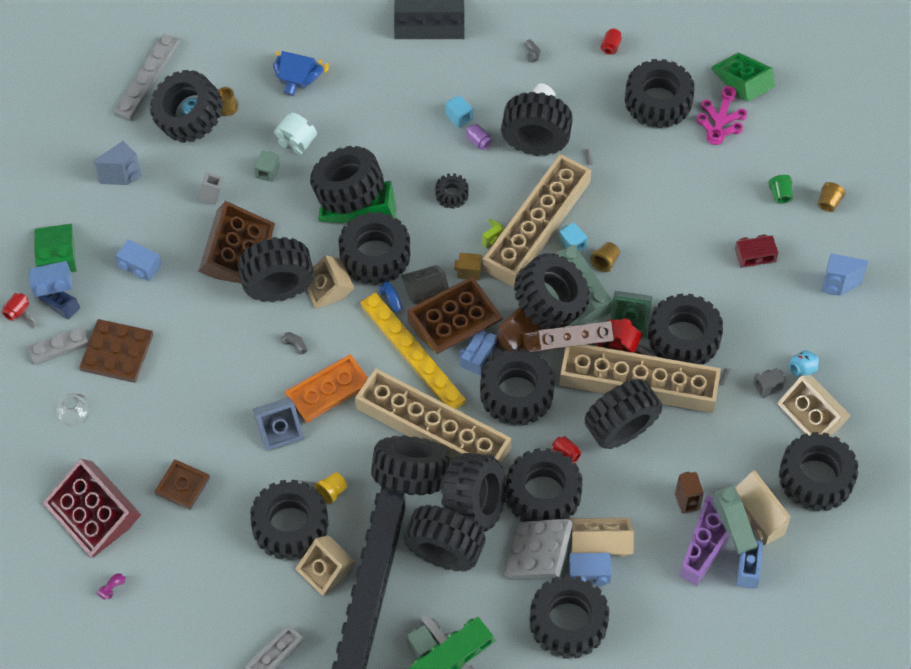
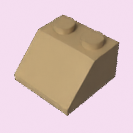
[307,255,355,308]
[296,535,356,596]

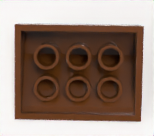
[198,201,275,284]
[407,276,503,354]

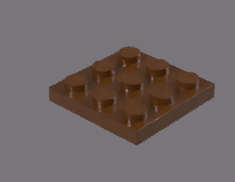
[79,319,153,383]

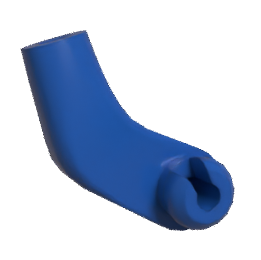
[378,282,403,313]

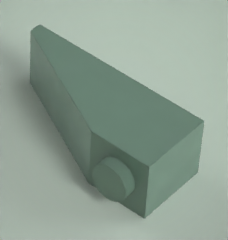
[712,485,757,554]

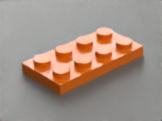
[285,354,368,424]

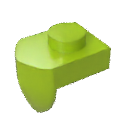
[482,219,505,249]

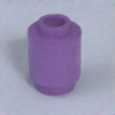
[466,124,493,150]

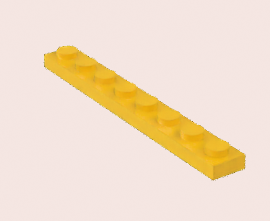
[360,292,466,409]

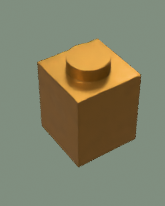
[454,252,482,280]

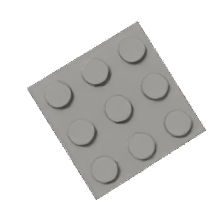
[504,519,573,580]

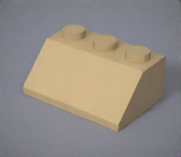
[777,375,851,436]
[735,470,791,546]
[570,517,634,557]

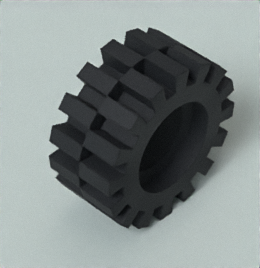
[435,173,468,209]

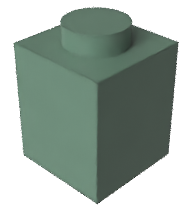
[254,150,280,182]
[407,625,437,658]

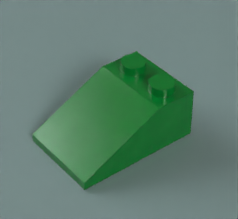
[711,52,775,102]
[34,223,77,272]

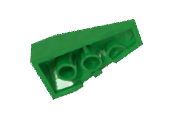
[318,180,397,223]

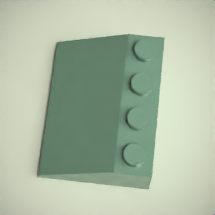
[545,244,613,327]

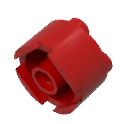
[597,318,642,353]

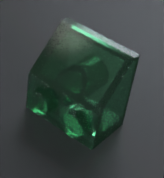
[610,291,652,338]

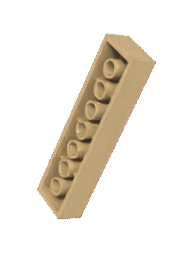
[483,154,592,287]
[559,344,721,413]
[355,368,512,465]

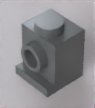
[753,368,786,398]

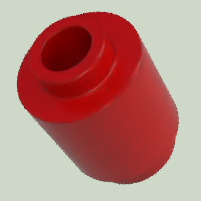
[600,28,622,55]
[1,293,29,321]
[552,436,582,464]

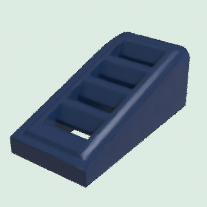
[38,291,80,319]

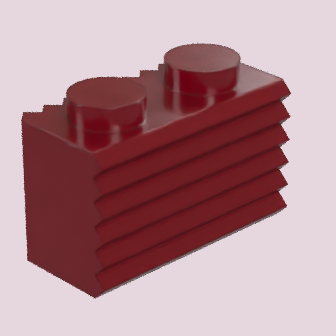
[735,234,778,268]

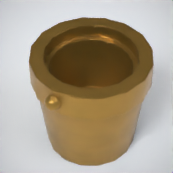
[218,87,238,116]
[818,182,846,212]
[590,242,620,273]

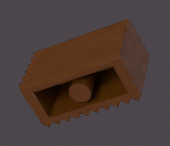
[675,471,704,514]

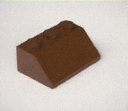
[497,307,549,352]

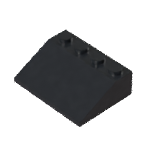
[394,0,465,39]

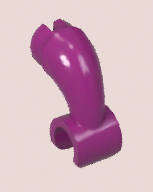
[97,573,126,600]

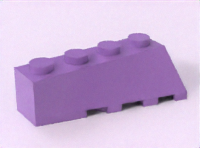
[680,495,730,586]

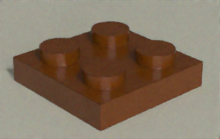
[155,459,210,510]

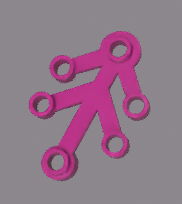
[696,86,747,145]

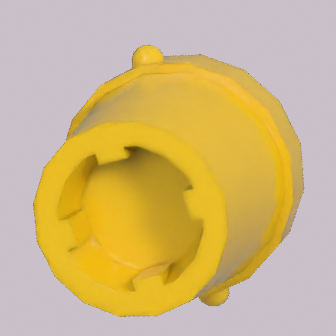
[314,472,348,505]

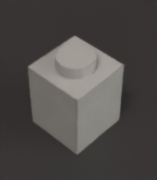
[198,172,224,205]

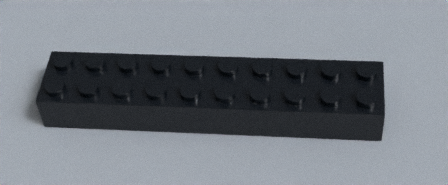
[332,487,406,669]

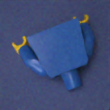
[273,51,329,96]

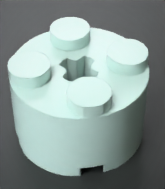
[274,112,317,155]

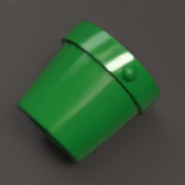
[768,174,793,204]

